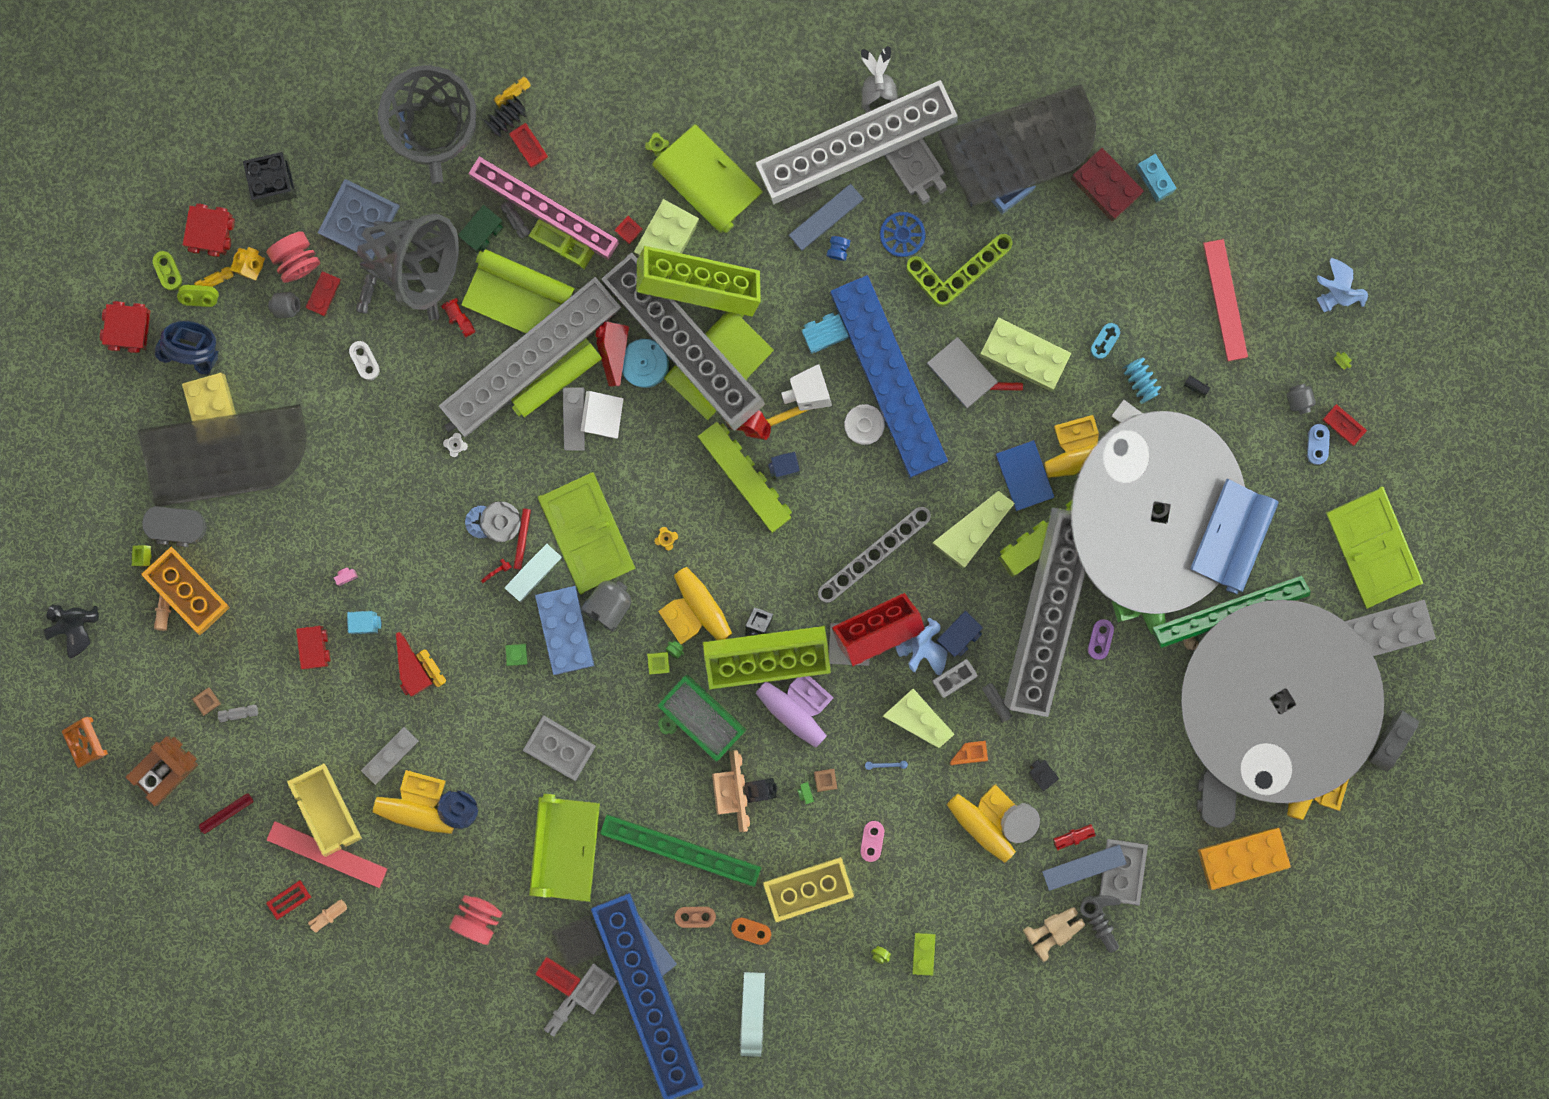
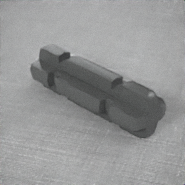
[500,201,530,239]
[356,274,377,314]

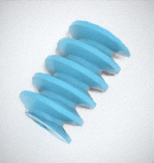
[1122,358,1161,404]

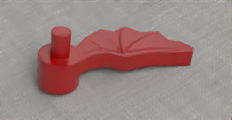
[481,559,512,583]

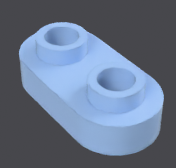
[1307,424,1330,465]

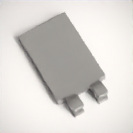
[885,138,947,205]

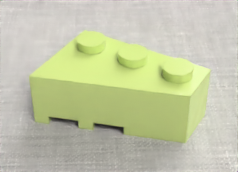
[882,689,954,748]

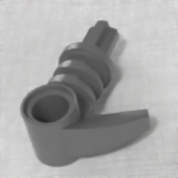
[1080,895,1121,953]

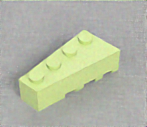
[932,491,1014,569]

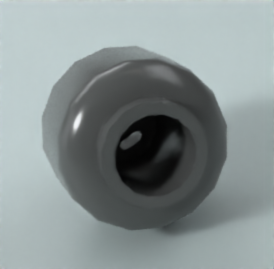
[268,292,300,319]
[1287,383,1316,415]

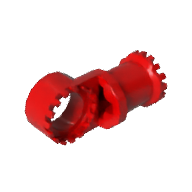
[441,298,476,338]

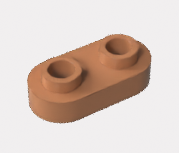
[675,907,716,928]

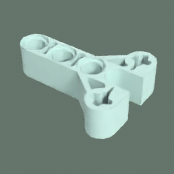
[741,972,765,1057]

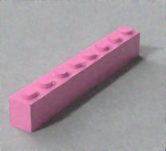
[469,157,619,260]

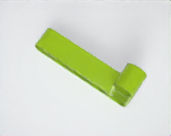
[906,234,1013,307]

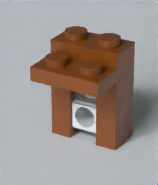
[126,736,198,806]

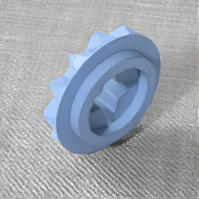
[465,506,487,538]

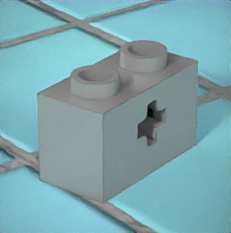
[931,659,978,698]

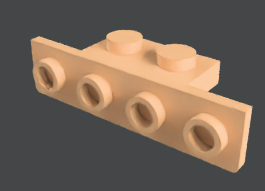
[712,750,750,832]

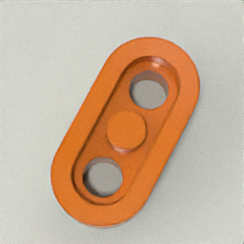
[731,917,771,945]

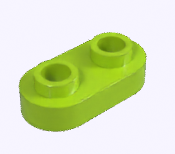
[153,251,182,291]
[177,285,219,307]

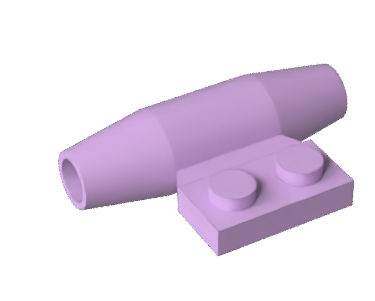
[756,676,833,748]

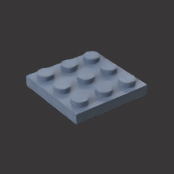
[318,179,400,260]

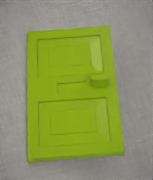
[537,472,636,595]
[1326,487,1423,609]

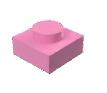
[334,568,358,586]

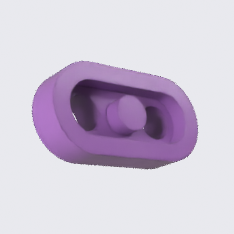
[1088,619,1114,660]

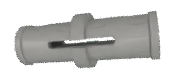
[544,996,577,1036]

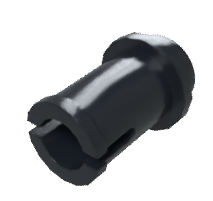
[1183,375,1211,398]

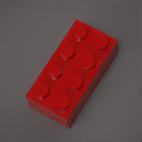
[832,593,925,666]

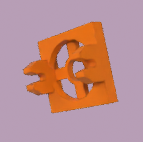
[62,717,108,768]

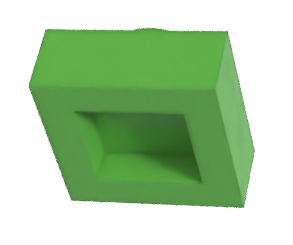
[506,644,528,666]
[798,782,814,804]

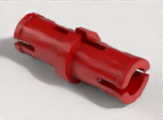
[1053,824,1096,851]

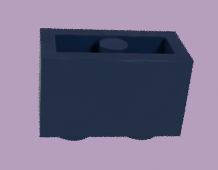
[768,451,800,481]
[936,611,983,657]

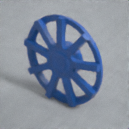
[880,212,925,257]

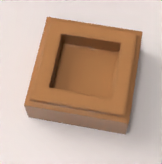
[192,687,221,716]
[814,769,837,792]

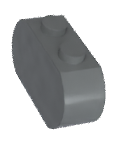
[142,506,207,547]
[1368,710,1419,772]
[1196,769,1236,828]

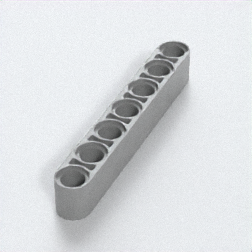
[818,507,931,603]

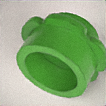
[665,641,684,659]
[658,715,678,734]

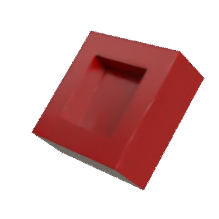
[614,216,643,245]

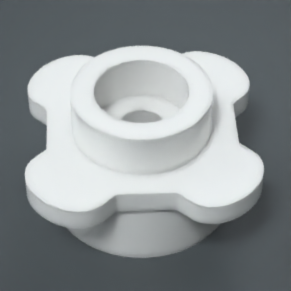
[443,433,468,457]

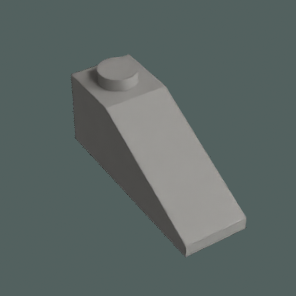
[563,388,585,451]

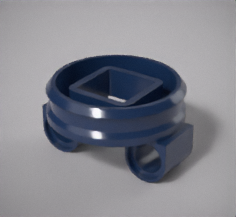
[155,321,219,375]

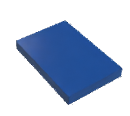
[995,440,1054,511]

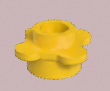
[654,527,678,551]

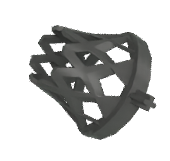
[378,65,476,184]
[357,213,459,321]

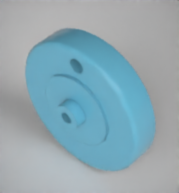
[622,339,669,388]

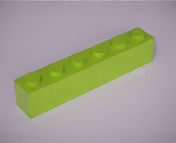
[698,422,792,534]

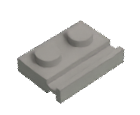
[570,963,618,1015]

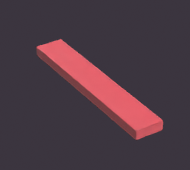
[1203,239,1248,362]
[267,821,388,888]

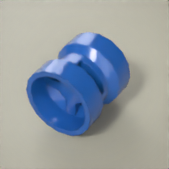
[827,236,850,261]

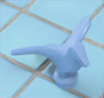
[1317,258,1368,312]
[895,618,947,675]

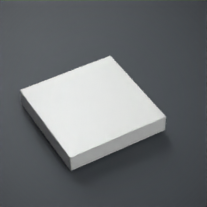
[581,391,623,438]

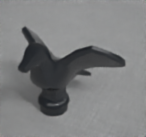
[44,604,99,658]

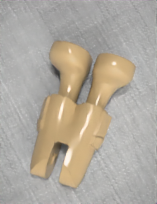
[1023,907,1086,962]

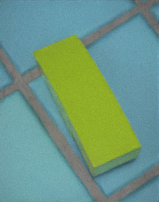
[529,219,595,270]

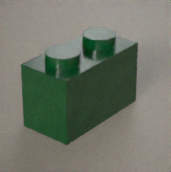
[458,205,504,253]

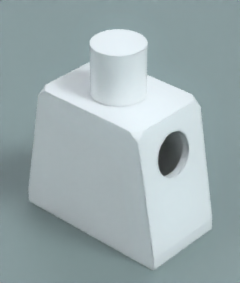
[782,364,832,411]

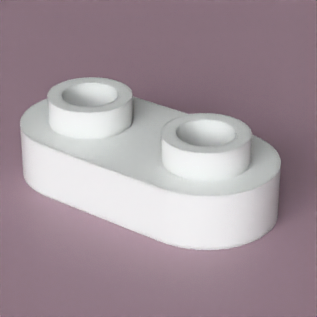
[349,341,380,380]

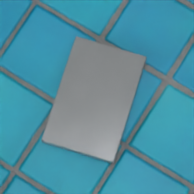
[927,337,998,409]
[523,715,596,781]
[1099,839,1148,906]

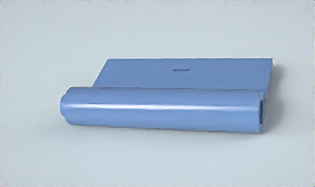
[1190,479,1279,595]

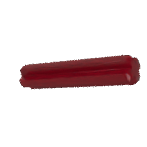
[198,793,254,834]

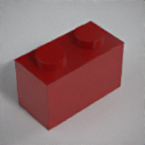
[296,626,331,670]

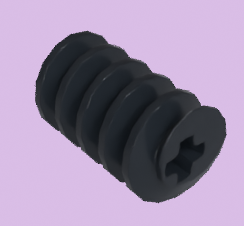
[482,95,527,138]

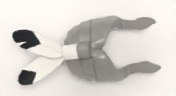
[861,46,898,113]

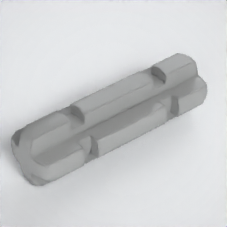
[218,705,258,722]

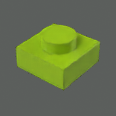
[132,545,152,566]
[647,652,670,675]

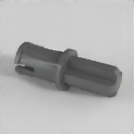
[982,683,1013,723]

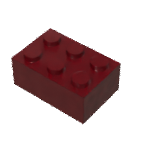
[1071,148,1144,222]

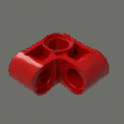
[724,410,771,440]

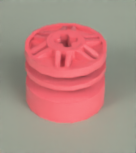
[266,231,321,283]
[449,895,503,945]

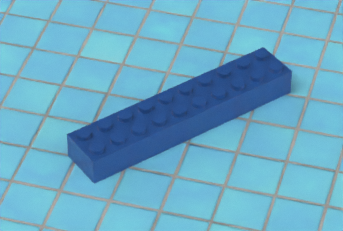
[830,275,948,479]
[591,893,704,1099]

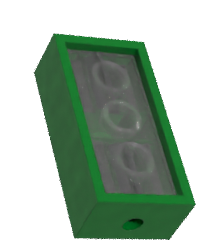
[657,674,747,762]

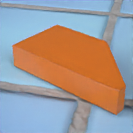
[950,741,988,765]

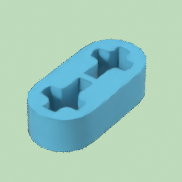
[1091,323,1120,359]

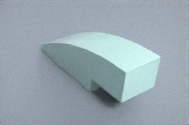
[505,544,562,602]

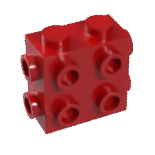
[182,204,235,257]
[100,301,151,353]

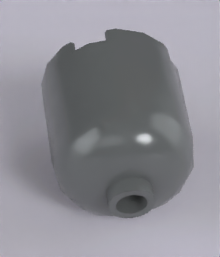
[580,581,631,632]

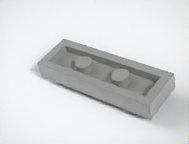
[361,727,419,785]

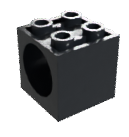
[243,152,297,207]

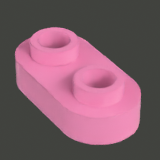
[860,821,884,862]

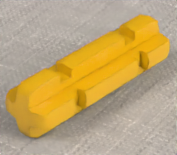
[494,77,530,108]
[194,267,234,287]
[416,649,446,687]

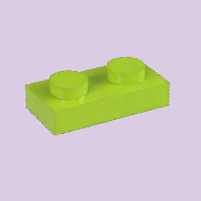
[912,933,936,976]

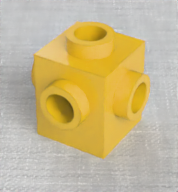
[230,247,265,280]

